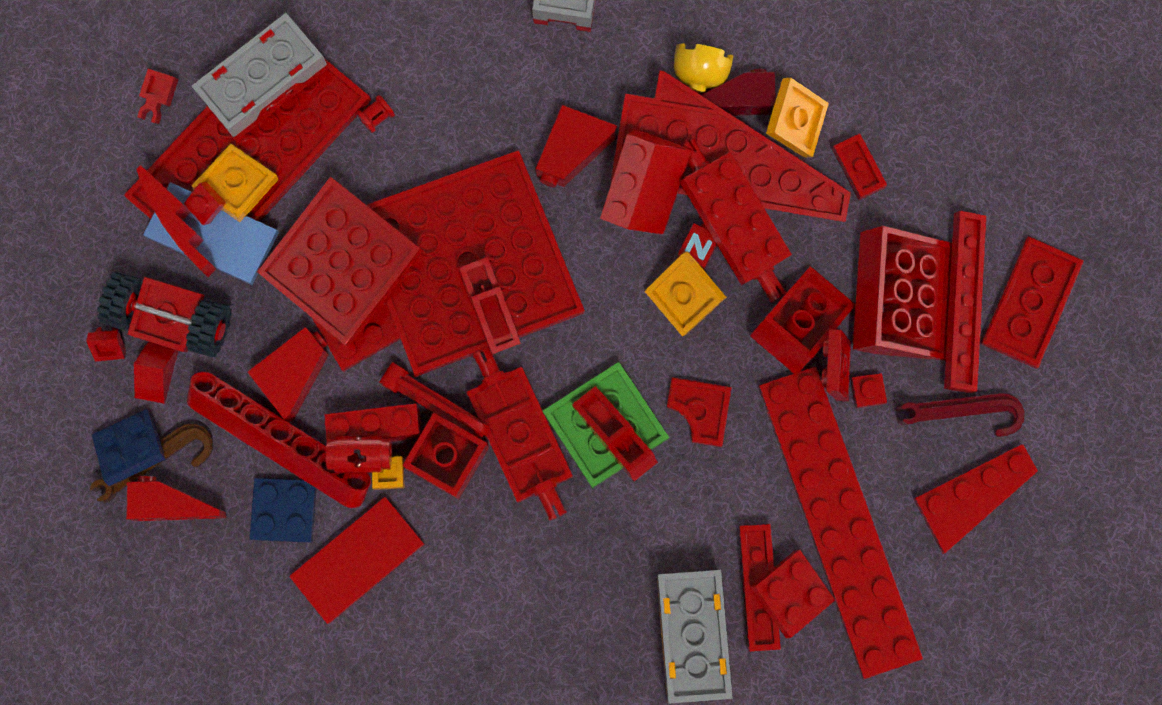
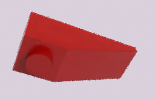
[126,476,226,521]

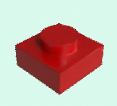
[183,181,226,226]
[851,373,887,408]

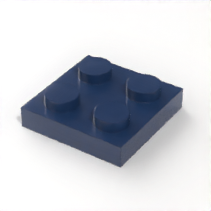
[92,409,166,486]
[249,478,317,543]

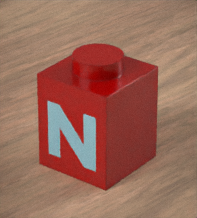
[677,223,718,271]

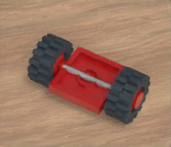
[97,272,231,358]

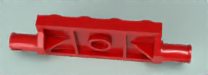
[680,139,792,303]
[467,347,573,521]

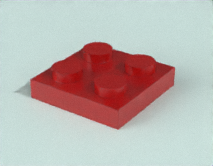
[822,330,851,401]
[750,550,835,638]

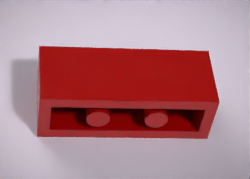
[324,403,422,442]

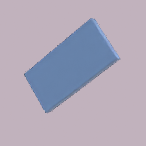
[143,182,279,285]

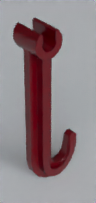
[895,393,1025,437]

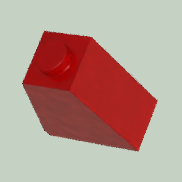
[536,105,617,188]
[248,327,329,423]

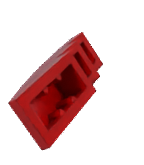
[136,165,216,277]

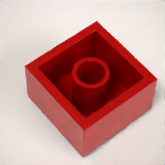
[402,413,490,500]

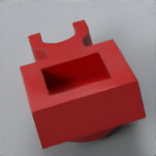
[137,69,179,124]

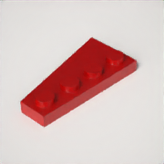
[914,444,1038,554]

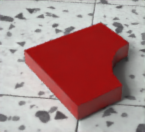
[667,377,732,448]

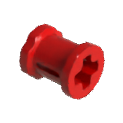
[356,95,395,133]

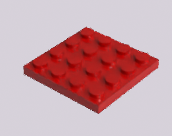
[257,177,423,346]

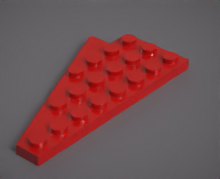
[610,71,851,222]

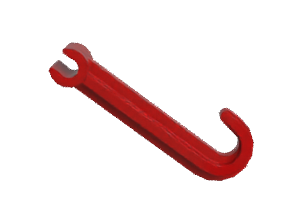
[379,362,489,439]

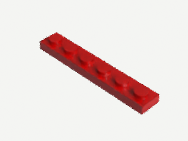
[944,211,986,393]

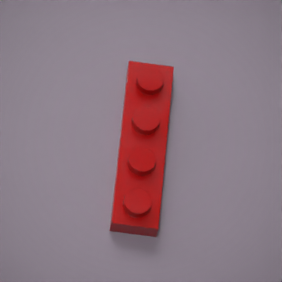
[739,524,781,652]

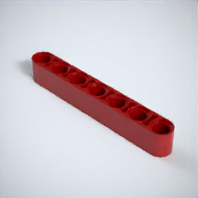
[187,372,371,508]

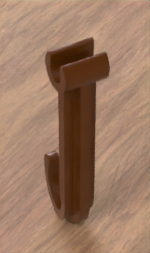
[89,424,213,503]

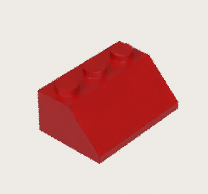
[600,129,692,234]

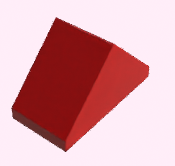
[134,342,178,404]

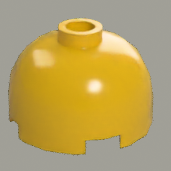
[674,43,733,94]

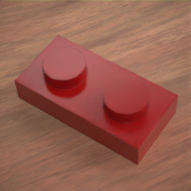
[832,134,887,200]

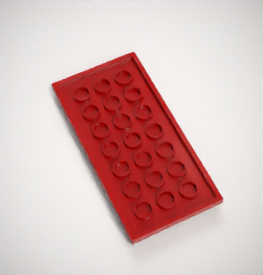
[123,58,371,273]

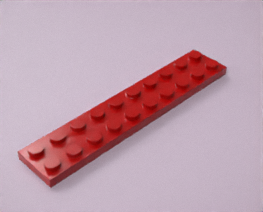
[758,367,923,679]

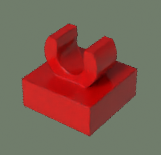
[86,327,126,362]

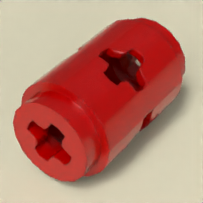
[326,435,392,473]

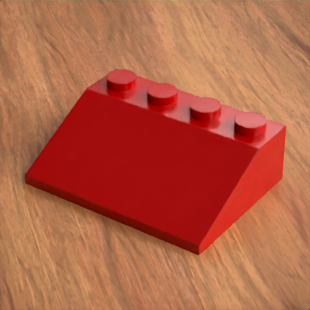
[853,226,952,361]

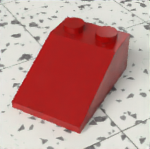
[750,266,856,375]

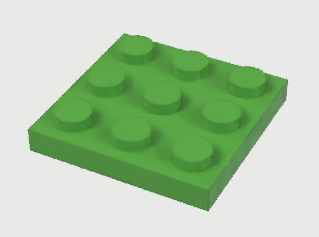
[543,362,669,489]

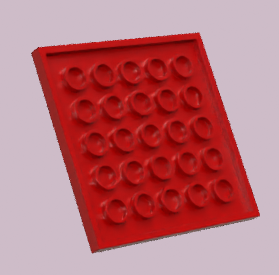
[367,150,585,377]

